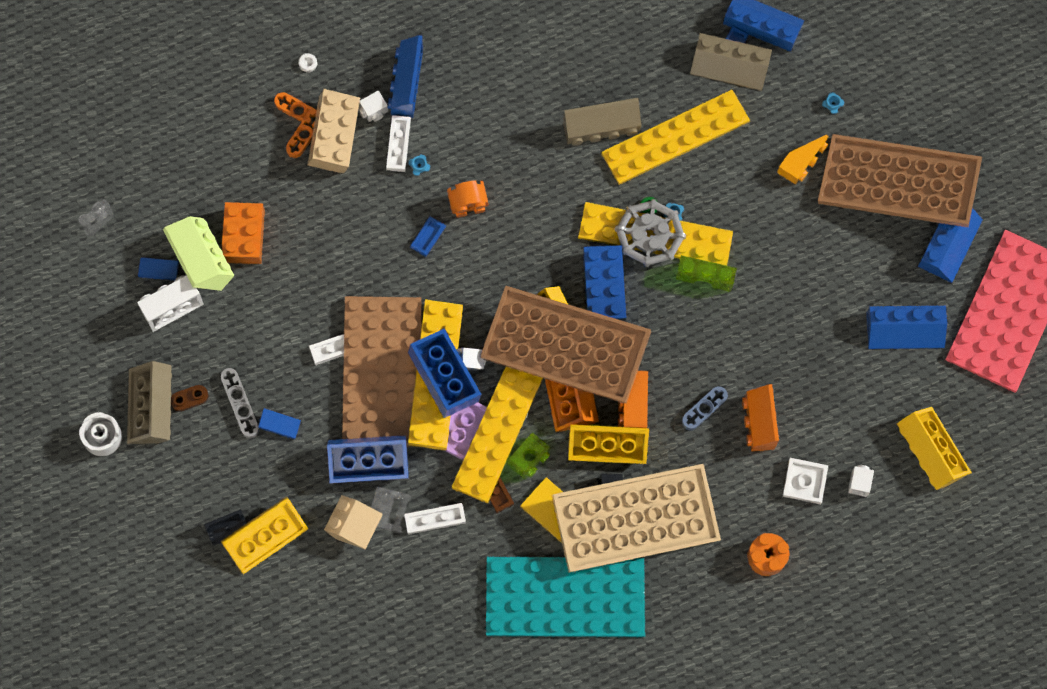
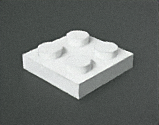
[782,458,828,504]

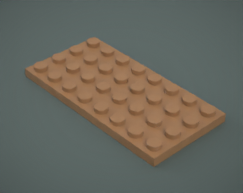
[818,134,982,228]
[480,286,651,404]
[342,296,421,447]

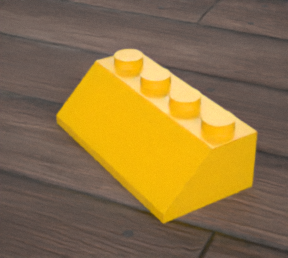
[897,407,972,490]
[568,425,649,464]

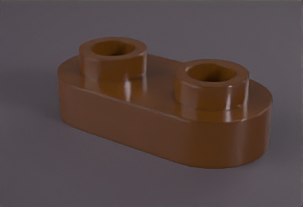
[171,385,209,412]

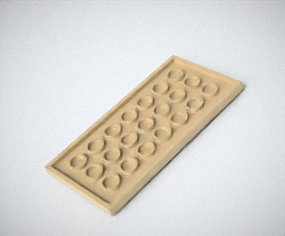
[552,464,721,573]

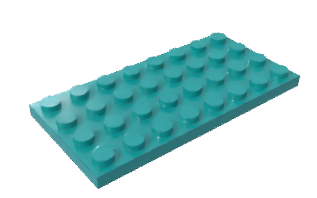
[486,557,645,637]

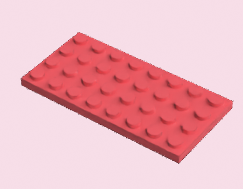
[945,230,1047,393]

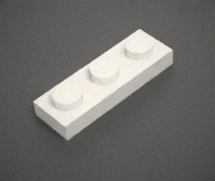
[386,115,411,172]
[309,334,344,365]
[404,503,466,535]

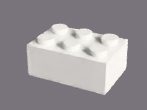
[137,275,204,332]

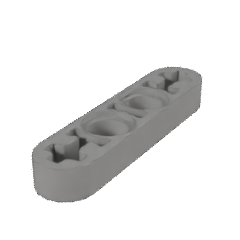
[221,368,259,439]

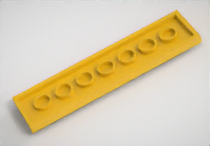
[601,90,750,185]
[578,202,733,268]
[407,299,463,450]
[452,367,543,503]

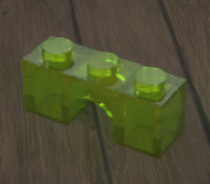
[676,255,737,292]

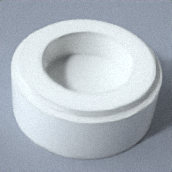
[298,53,317,72]

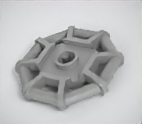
[615,199,686,267]

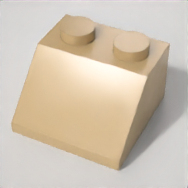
[324,495,383,549]

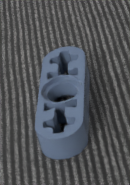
[682,387,728,430]

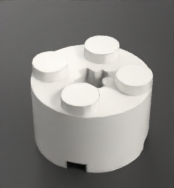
[79,412,122,456]

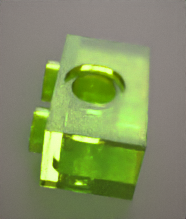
[507,432,550,480]

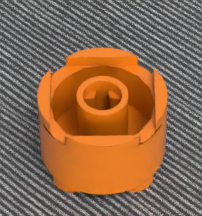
[447,181,489,218]
[747,533,789,576]

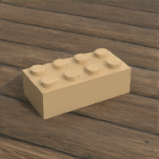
[308,89,360,173]

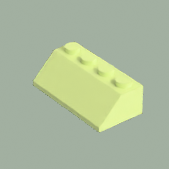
[163,217,234,291]

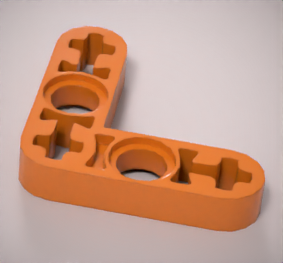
[274,92,317,158]

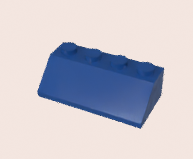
[723,0,804,52]
[388,35,423,118]
[918,208,983,283]
[866,306,947,349]

